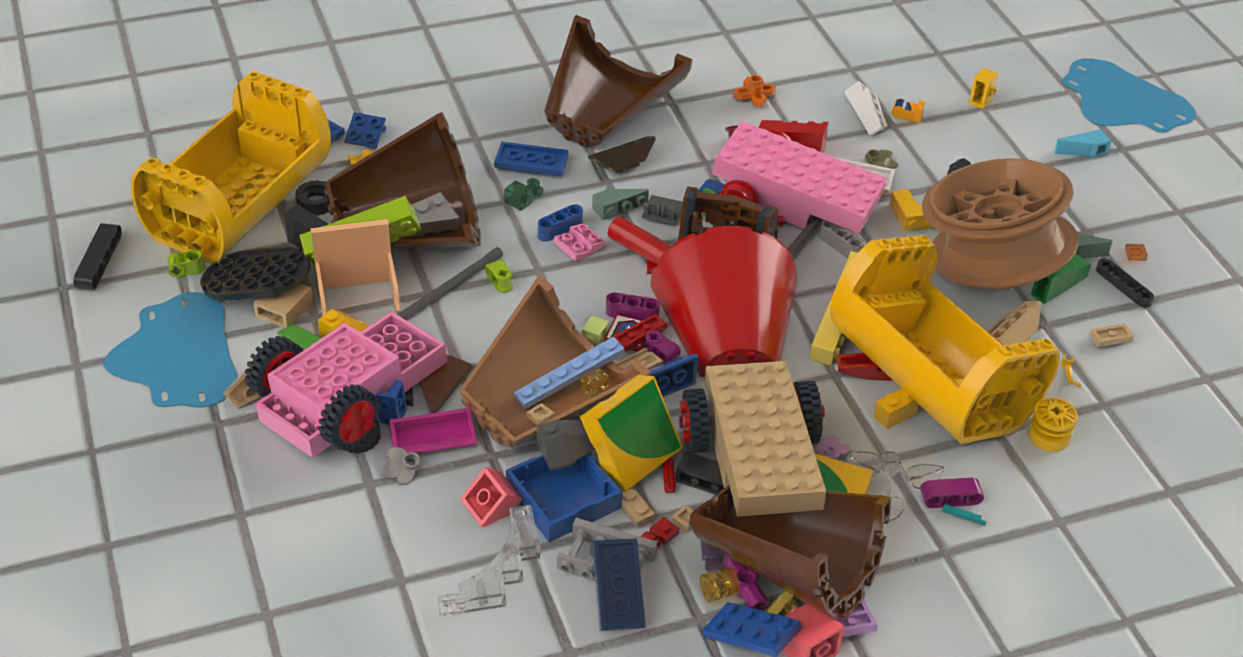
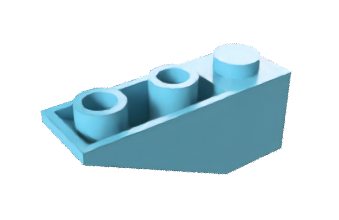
[1054,129,1111,157]

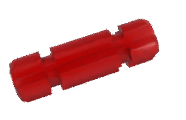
[662,457,676,493]

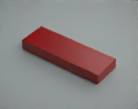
[611,314,668,352]

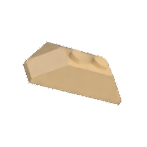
[987,301,1041,345]

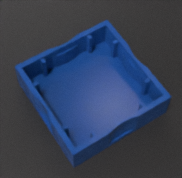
[506,454,622,542]

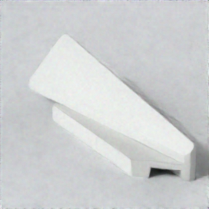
[845,81,887,135]

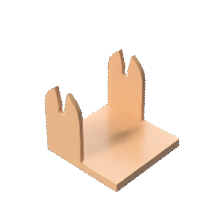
[311,219,400,316]

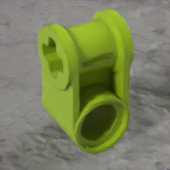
[168,250,205,277]
[484,259,513,293]

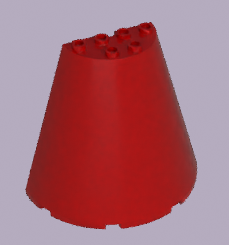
[650,226,797,377]

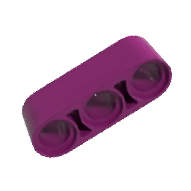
[606,292,660,320]
[920,477,984,508]

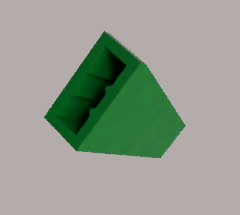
[1031,254,1092,304]

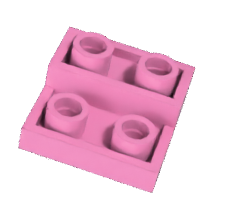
[553,224,606,261]

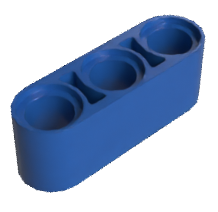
[538,204,583,242]

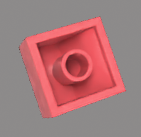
[460,467,522,527]

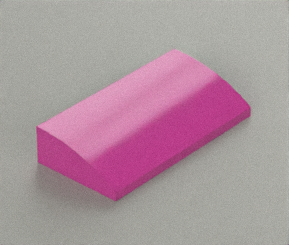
[389,408,477,454]

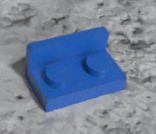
[376,380,407,425]

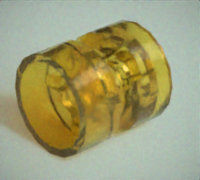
[699,566,740,603]

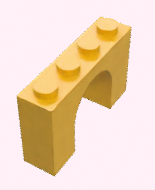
[889,189,932,231]

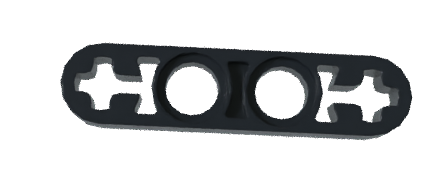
[1096,258,1154,308]

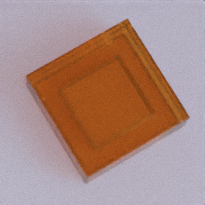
[1125,244,1148,261]

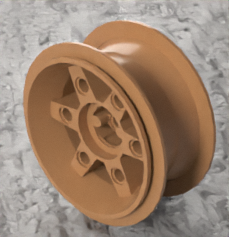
[922,158,1079,289]

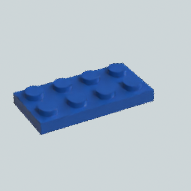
[494,141,569,176]
[702,602,802,657]

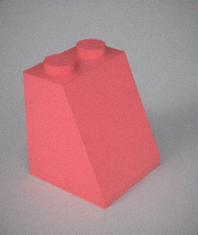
[782,603,844,657]

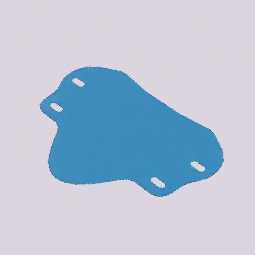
[1062,58,1197,132]
[103,292,237,407]

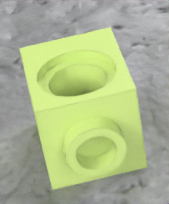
[581,315,609,347]

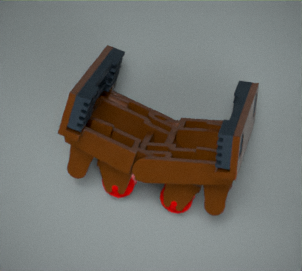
[678,186,779,241]

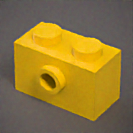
[969,68,998,109]
[874,388,919,429]

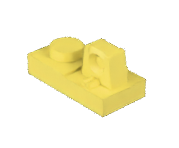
[765,591,799,615]

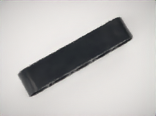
[73,223,122,290]

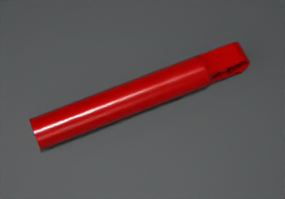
[607,217,672,266]

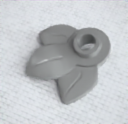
[381,447,422,485]

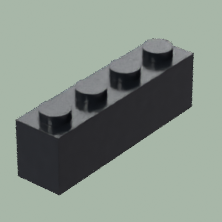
[675,451,724,495]

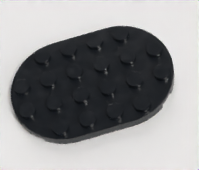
[200,246,311,302]

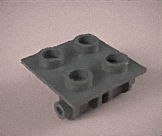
[642,195,683,225]

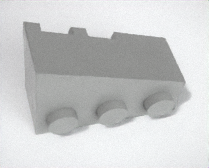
[401,192,459,239]

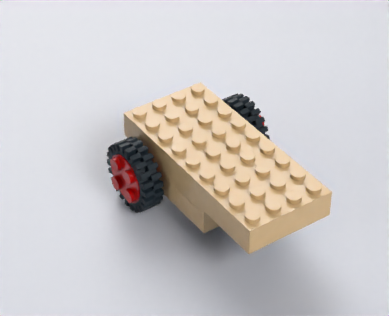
[679,361,826,517]

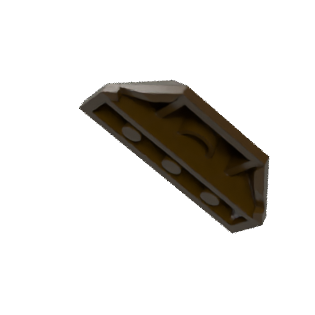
[588,136,656,173]

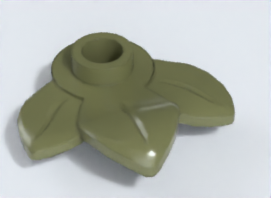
[865,149,898,169]

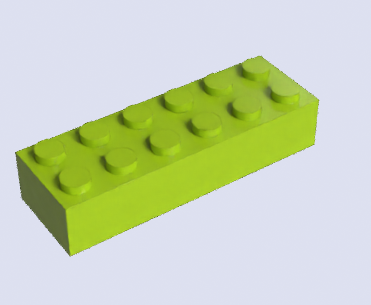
[299,196,421,266]

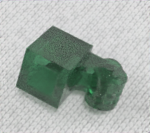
[504,178,544,211]

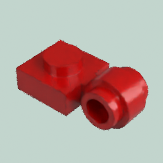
[641,517,680,549]

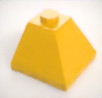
[318,309,370,337]

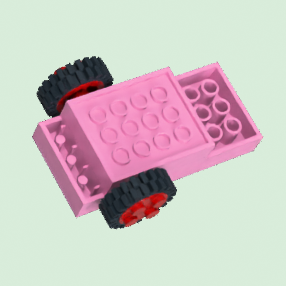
[245,312,448,458]

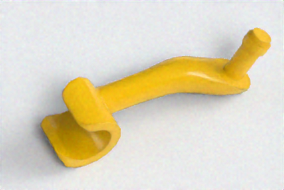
[1060,354,1082,387]

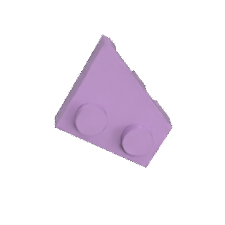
[833,599,877,637]

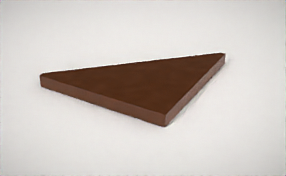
[419,355,472,414]

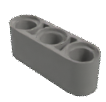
[820,220,864,258]

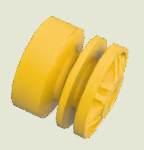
[1028,397,1078,452]

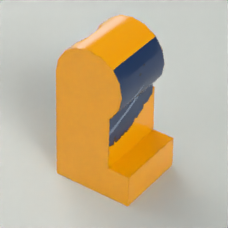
[892,99,925,123]

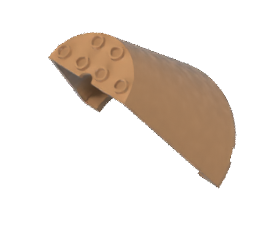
[459,275,651,448]

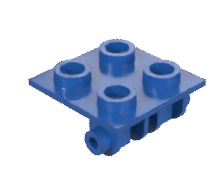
[344,112,386,148]

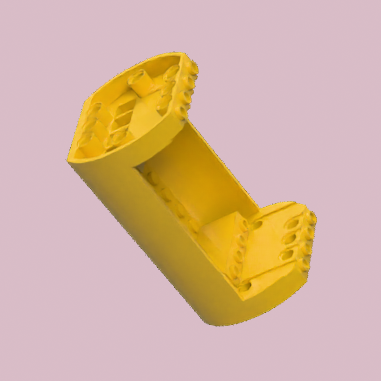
[131,71,331,264]
[830,235,1060,444]

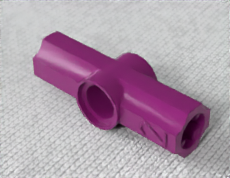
[723,557,769,611]

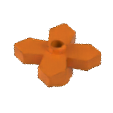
[733,75,776,108]

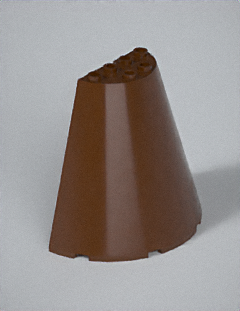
[544,15,692,147]
[324,112,481,248]
[689,485,891,619]

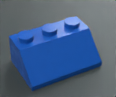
[649,354,698,397]

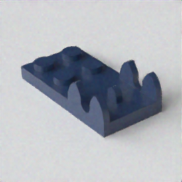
[590,538,646,632]

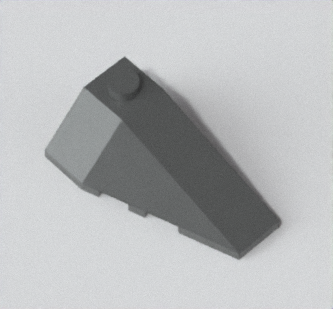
[537,420,595,471]

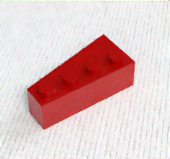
[758,120,829,153]

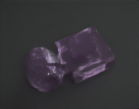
[700,540,724,574]

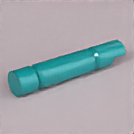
[943,504,986,525]

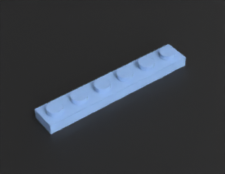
[514,337,625,409]

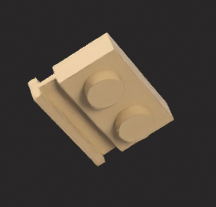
[615,348,663,369]

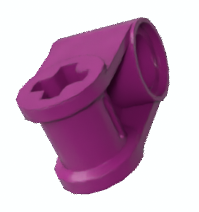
[644,331,681,364]

